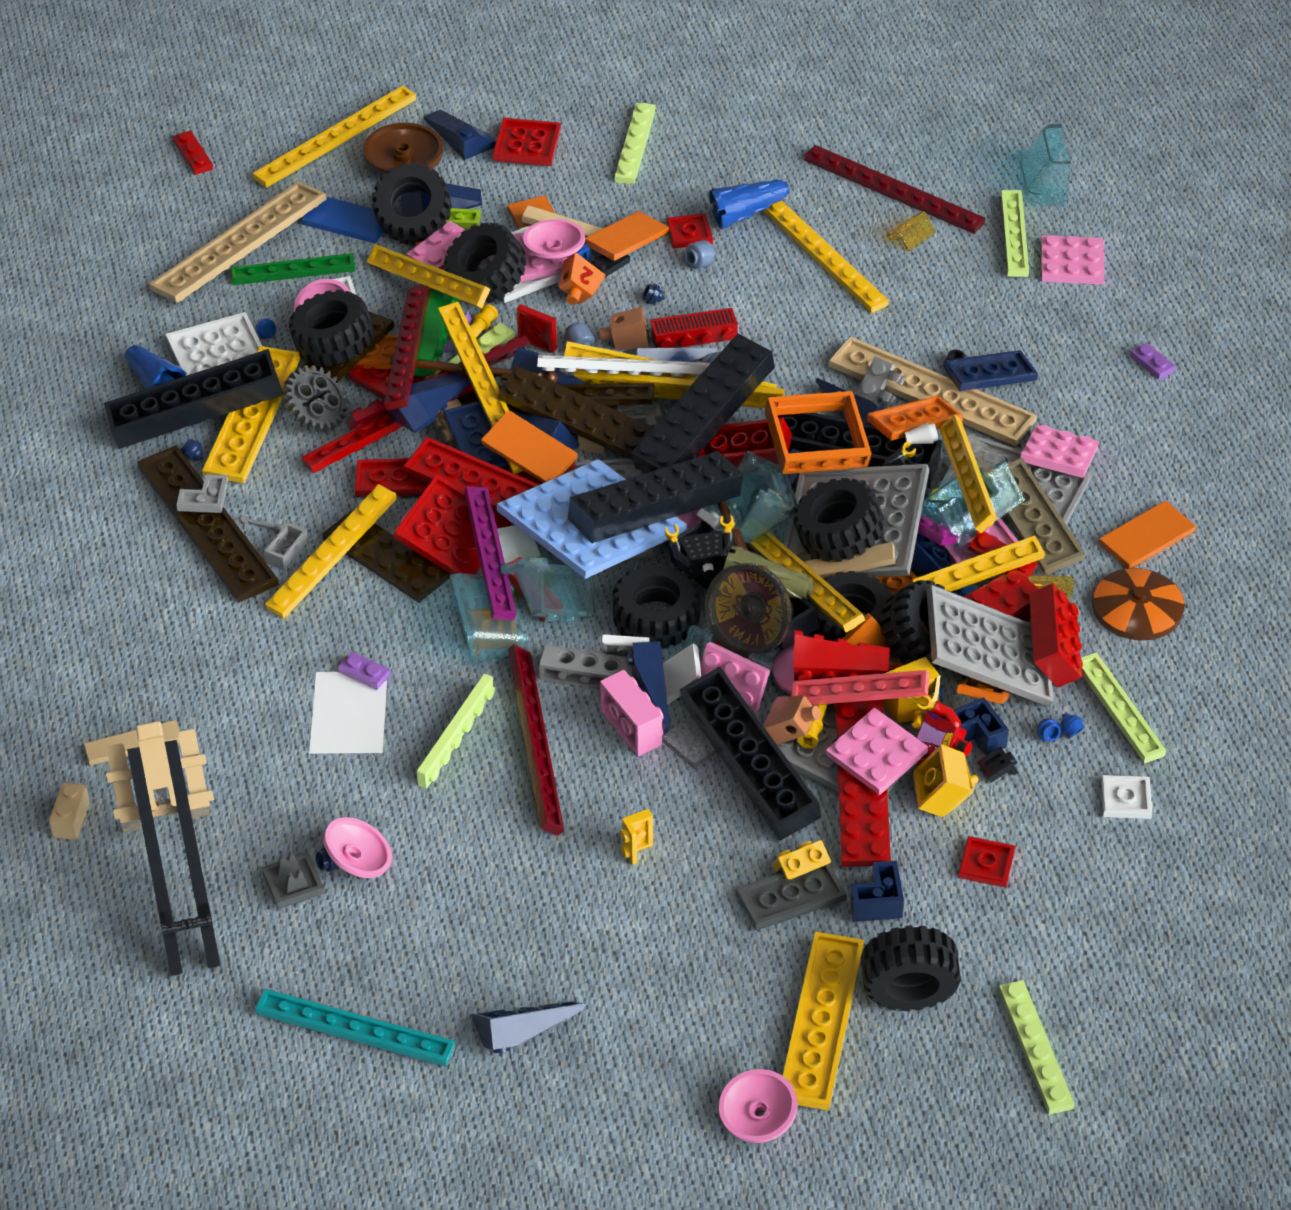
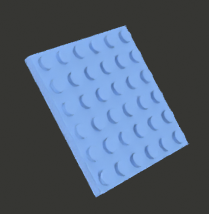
[497,459,687,579]

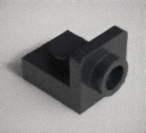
[977,746,1019,783]

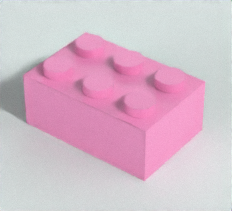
[600,670,664,757]

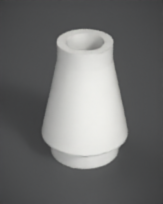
[905,423,938,444]

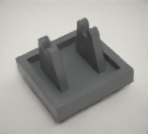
[261,851,325,909]

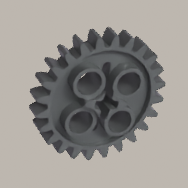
[282,365,349,433]

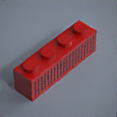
[650,308,738,348]

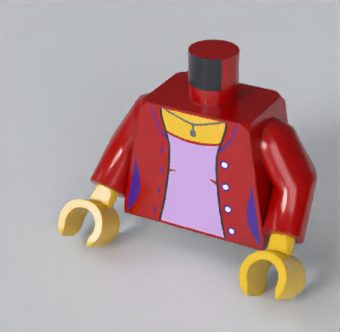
[914,695,972,766]

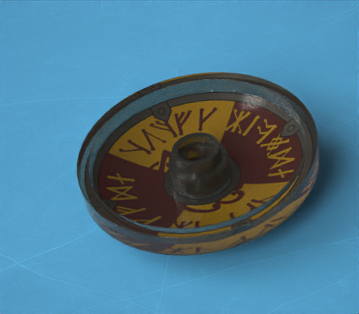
[705,563,792,656]

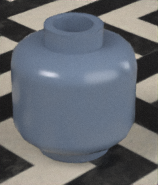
[684,240,715,269]
[564,322,595,346]

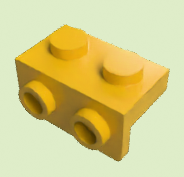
[620,809,653,865]
[771,840,831,880]

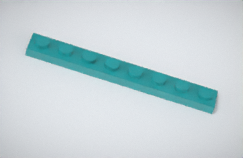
[255,989,455,1067]

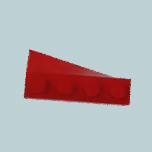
[794,630,890,681]

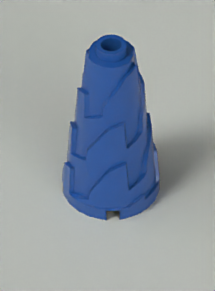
[708,179,790,230]
[125,345,187,389]

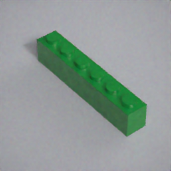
[414,289,459,377]

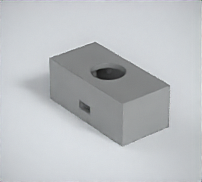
[264,522,308,570]

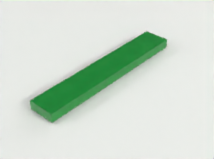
[230,253,355,285]

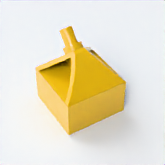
[883,657,940,729]
[913,744,978,817]

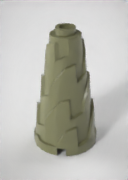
[722,546,814,599]

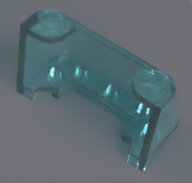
[725,451,797,543]
[450,573,529,666]

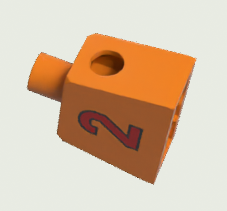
[559,253,605,305]

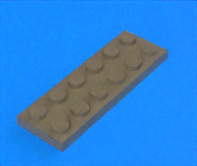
[983,458,1085,575]

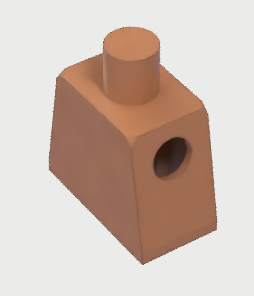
[600,307,650,350]
[763,695,821,745]

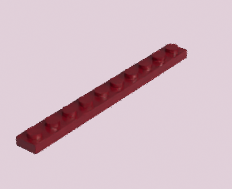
[804,145,985,234]
[384,285,430,411]
[346,335,530,430]
[508,644,564,836]

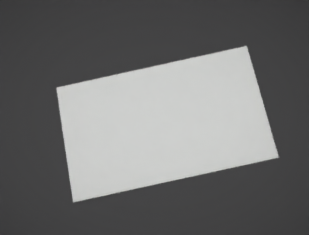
[309,672,387,754]

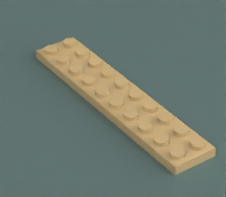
[149,181,326,303]
[829,336,1037,446]

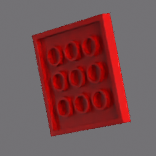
[392,474,511,585]

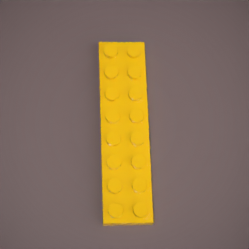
[202,346,301,483]
[783,932,864,1111]

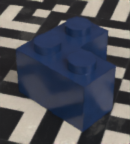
[954,697,1009,755]
[850,861,904,922]

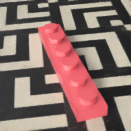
[791,670,930,705]

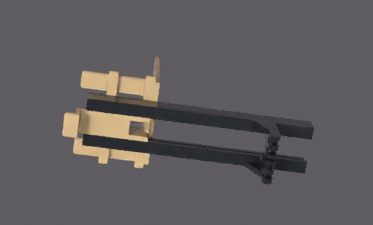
[106,721,221,976]

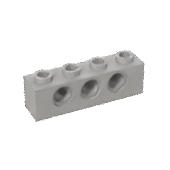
[539,645,634,689]

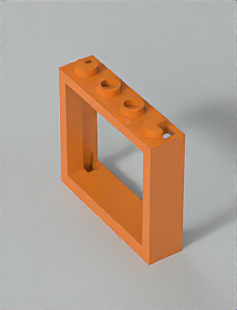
[764,391,871,474]

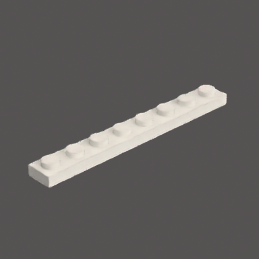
[537,355,710,378]

